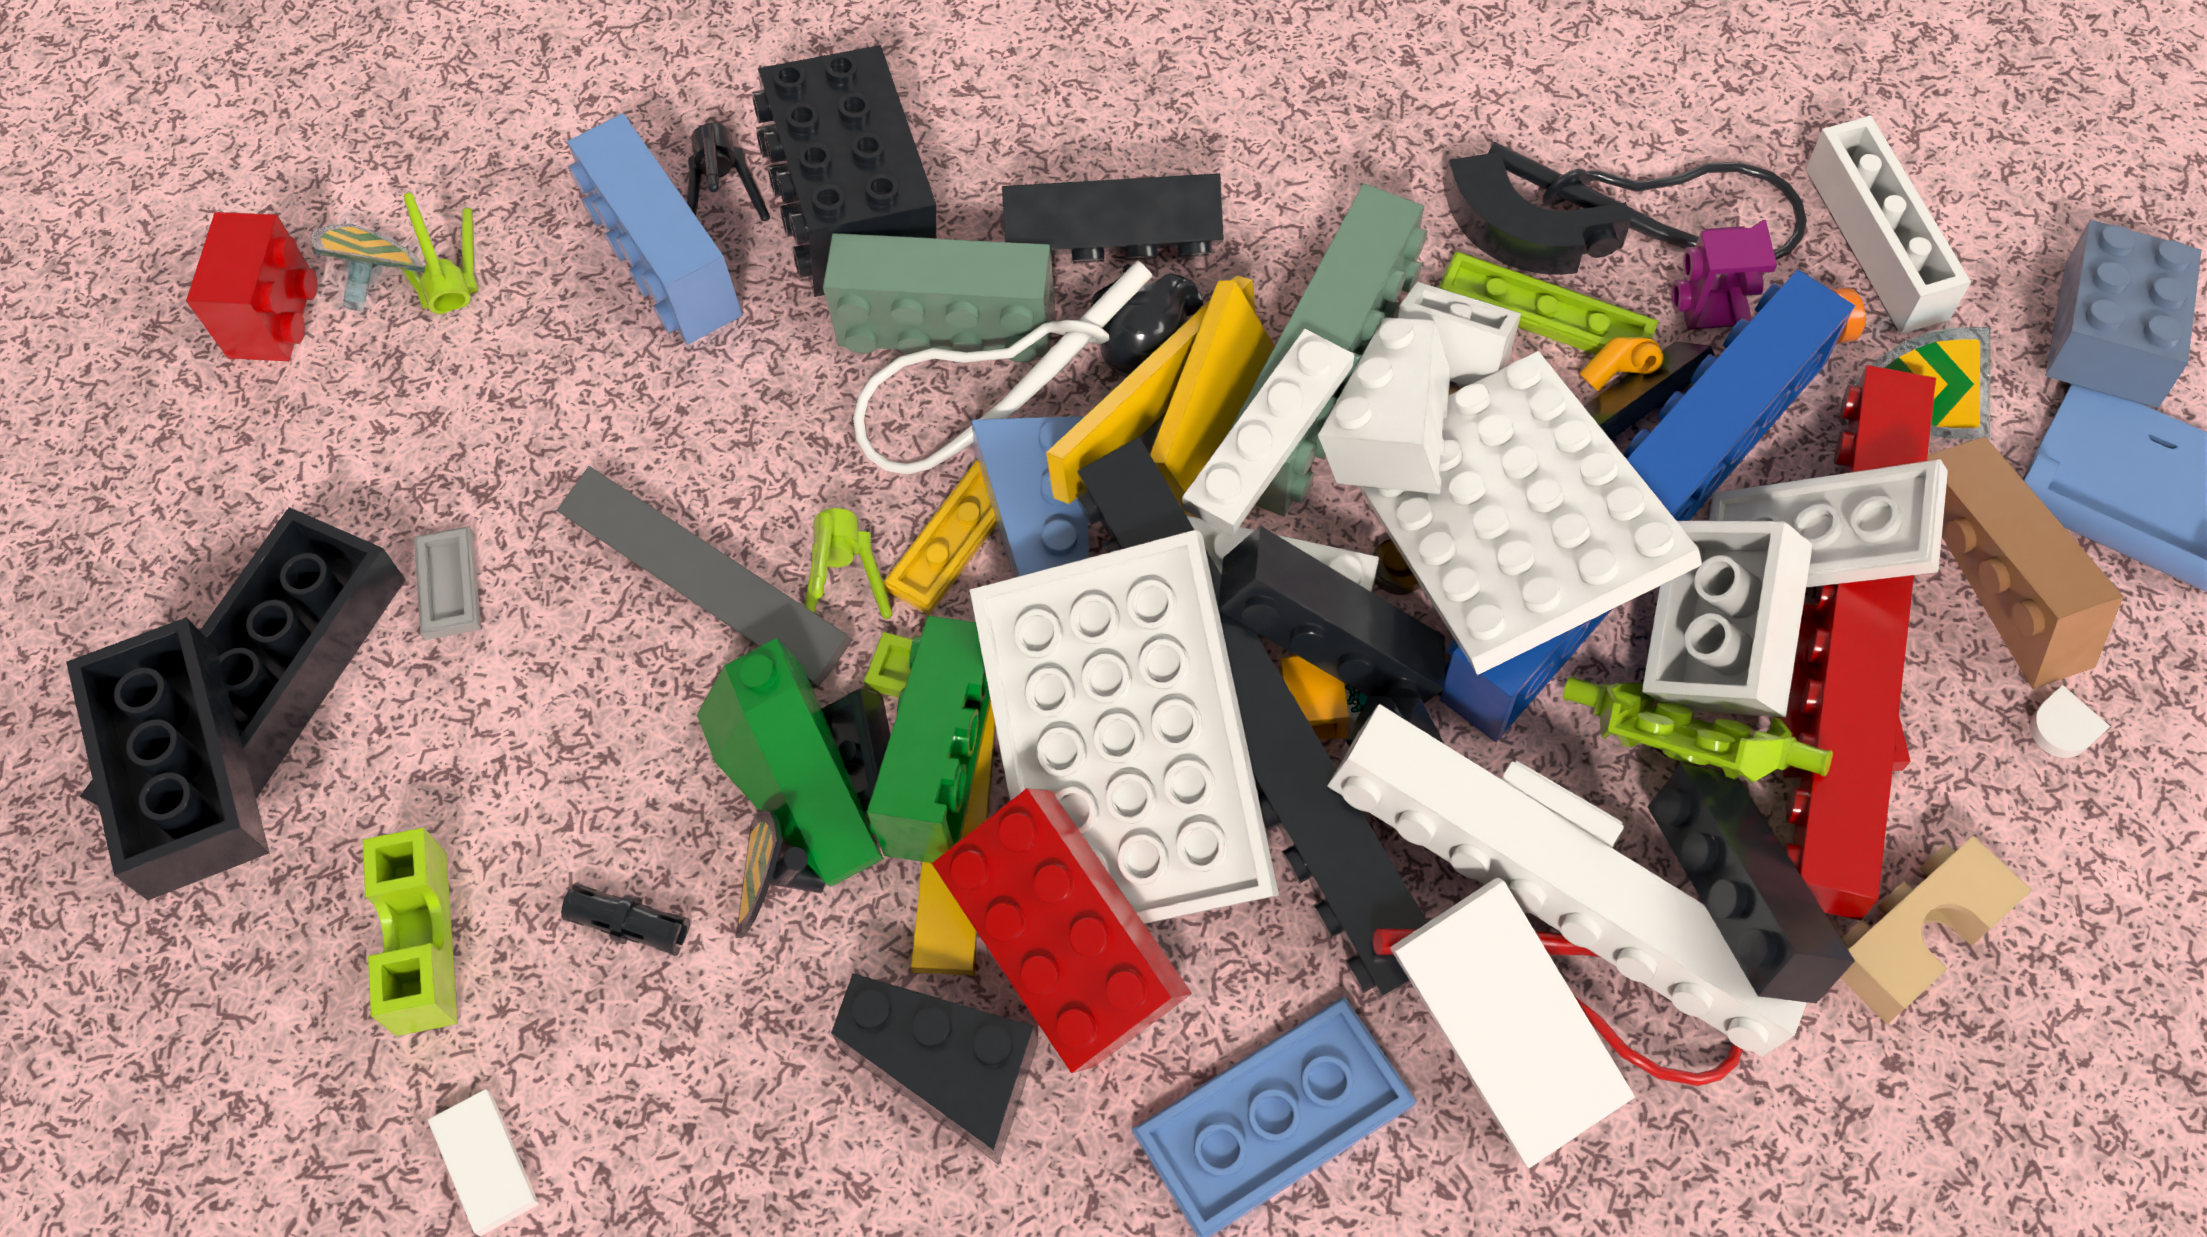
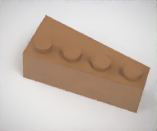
[1927,436,2124,689]

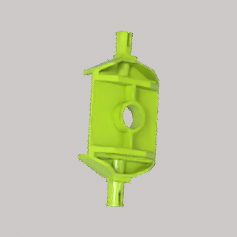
[1563,676,1833,783]

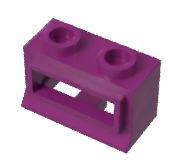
[1672,220,1777,330]

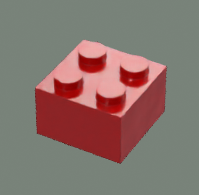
[186,212,318,362]

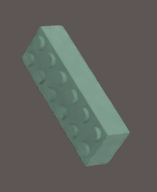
[1227,183,1428,517]

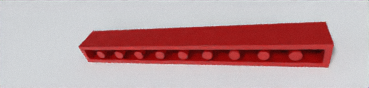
[1784,365,1936,921]

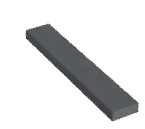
[556,466,853,686]

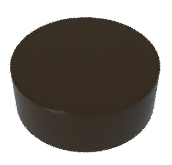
[1373,539,1421,595]

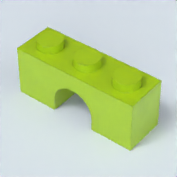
[362,827,458,1036]

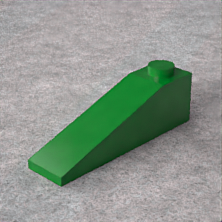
[697,638,884,887]

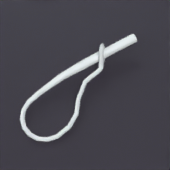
[853,260,1153,475]

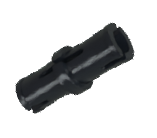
[561,883,690,956]

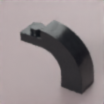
[1444,152,1632,275]

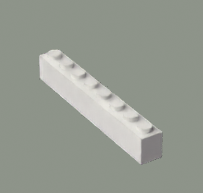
[1328,704,1807,1057]

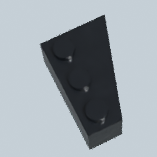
[831,973,1038,1165]

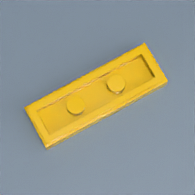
[883,460,997,616]

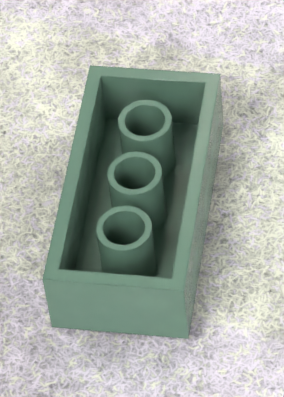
[823,233,1055,363]

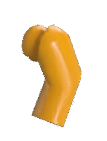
[1578,337,1664,392]

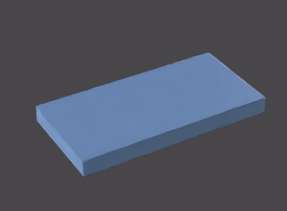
[1132,996,1417,1237]

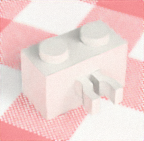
[1398,282,1521,388]

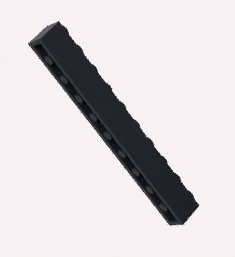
[1075,437,1428,1000]

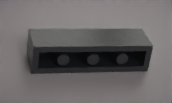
[1218,525,1445,704]
[1647,764,1855,1004]

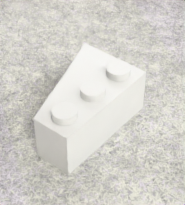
[1318,318,1450,494]

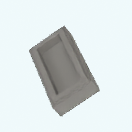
[414,526,481,641]

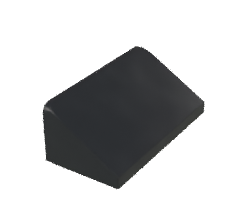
[821,688,891,811]

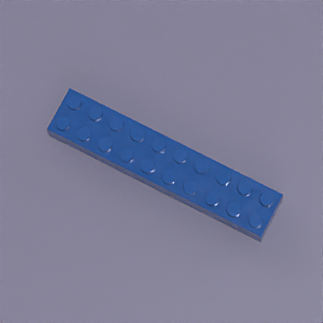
[1440,269,1855,743]

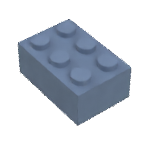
[2045,220,2202,408]

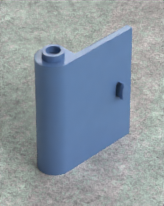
[2022,384,2207,592]

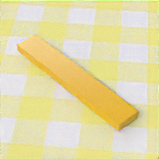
[1046,275,1255,504]
[911,704,996,976]

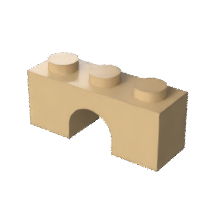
[1840,836,2032,1025]

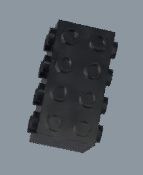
[752,45,937,297]

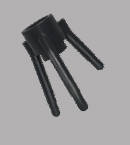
[687,123,770,221]

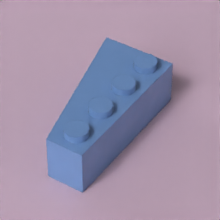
[971,416,1089,578]

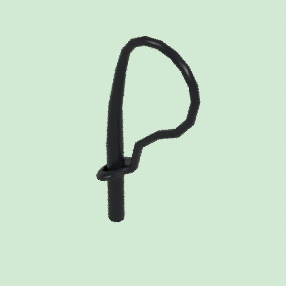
[1488,142,1807,260]

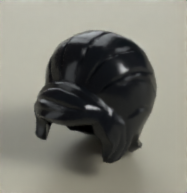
[1091,264,1203,378]

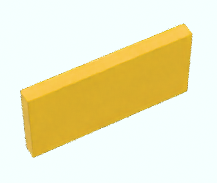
[1150,280,1275,518]

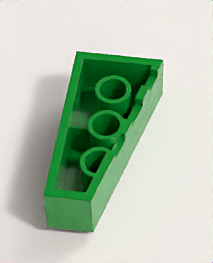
[867,616,991,863]

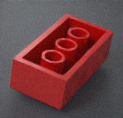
[931,788,1192,1074]

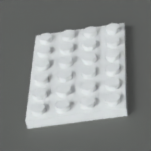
[1358,351,1702,675]
[970,530,1279,924]

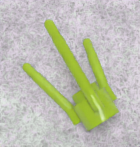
[397,192,478,315]
[805,508,892,619]

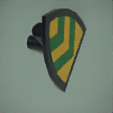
[736,810,825,938]

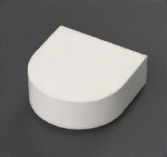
[2030,685,2110,758]

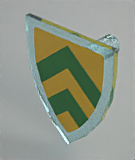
[310,223,425,311]
[1854,327,1991,439]

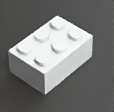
[1642,521,1813,717]

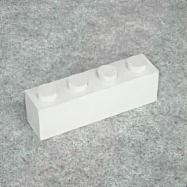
[1806,116,1971,334]

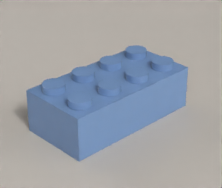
[567,113,743,345]

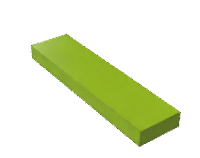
[1439,251,1659,355]

